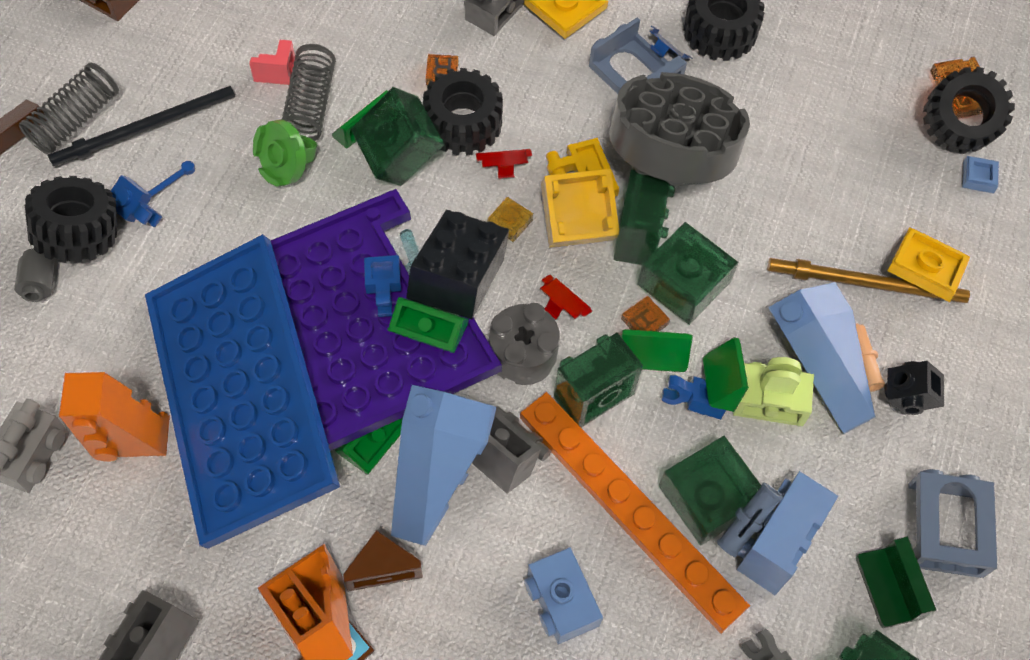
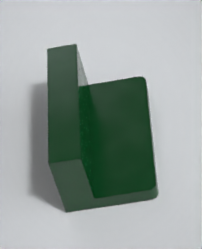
[856,536,936,628]

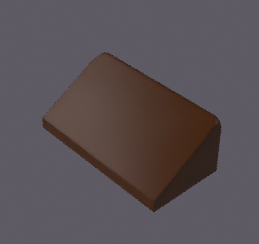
[0,99,47,154]

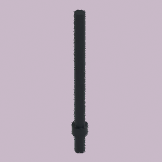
[48,85,235,167]

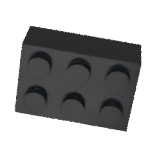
[406,209,510,320]

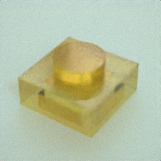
[487,197,534,243]

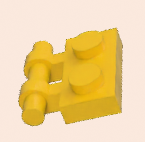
[546,138,619,197]

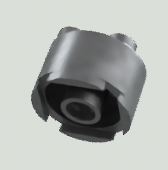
[489,303,560,385]

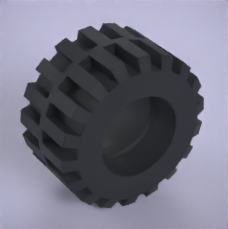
[683,0,765,61]
[923,67,1015,154]
[423,68,503,155]
[24,176,117,263]

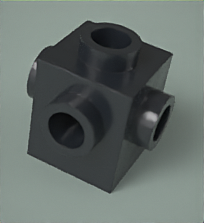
[884,360,944,415]

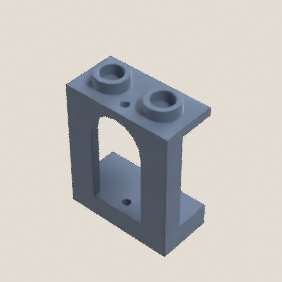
[589,17,687,94]
[908,469,997,578]

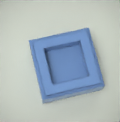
[962,156,999,193]

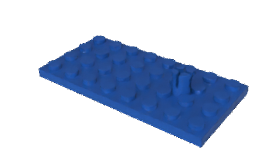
[145,234,340,549]

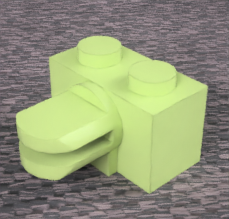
[733,357,814,426]

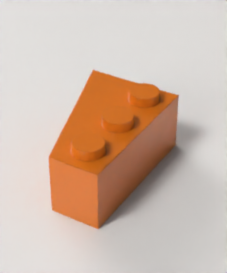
[59,372,170,462]
[258,544,353,660]

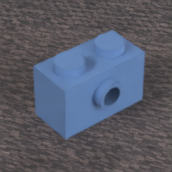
[524,547,603,645]

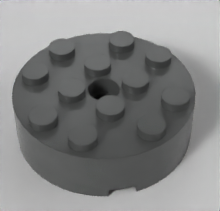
[609,72,750,186]

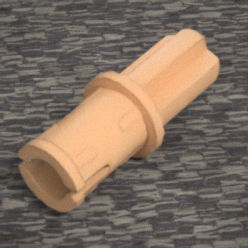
[856,323,885,392]

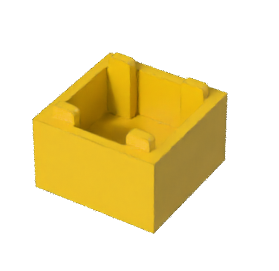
[541,168,620,248]

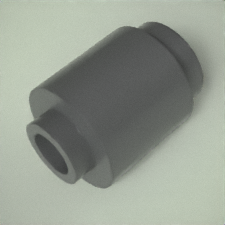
[14,249,55,302]

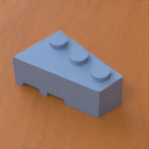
[736,471,838,595]

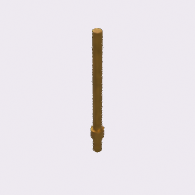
[767,258,970,303]

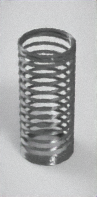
[282,43,336,141]
[19,62,119,154]

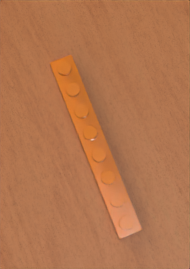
[520,392,750,634]

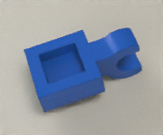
[111,175,162,227]
[364,255,401,317]
[662,375,726,420]

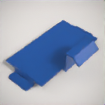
[650,25,693,60]

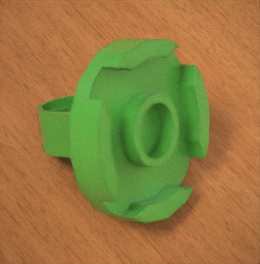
[253,119,317,186]

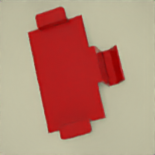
[476,149,532,179]
[540,275,592,320]

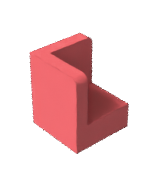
[249,40,295,85]

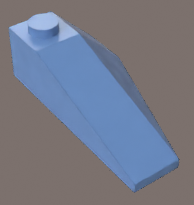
[769,282,876,434]
[391,385,497,546]

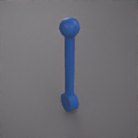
[146,161,195,204]

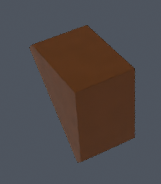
[343,530,423,592]

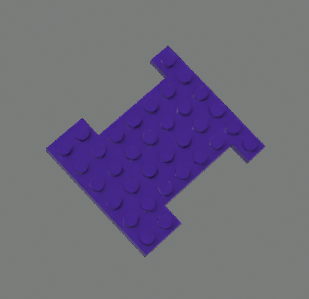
[271,189,502,451]

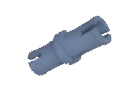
[717,482,783,557]

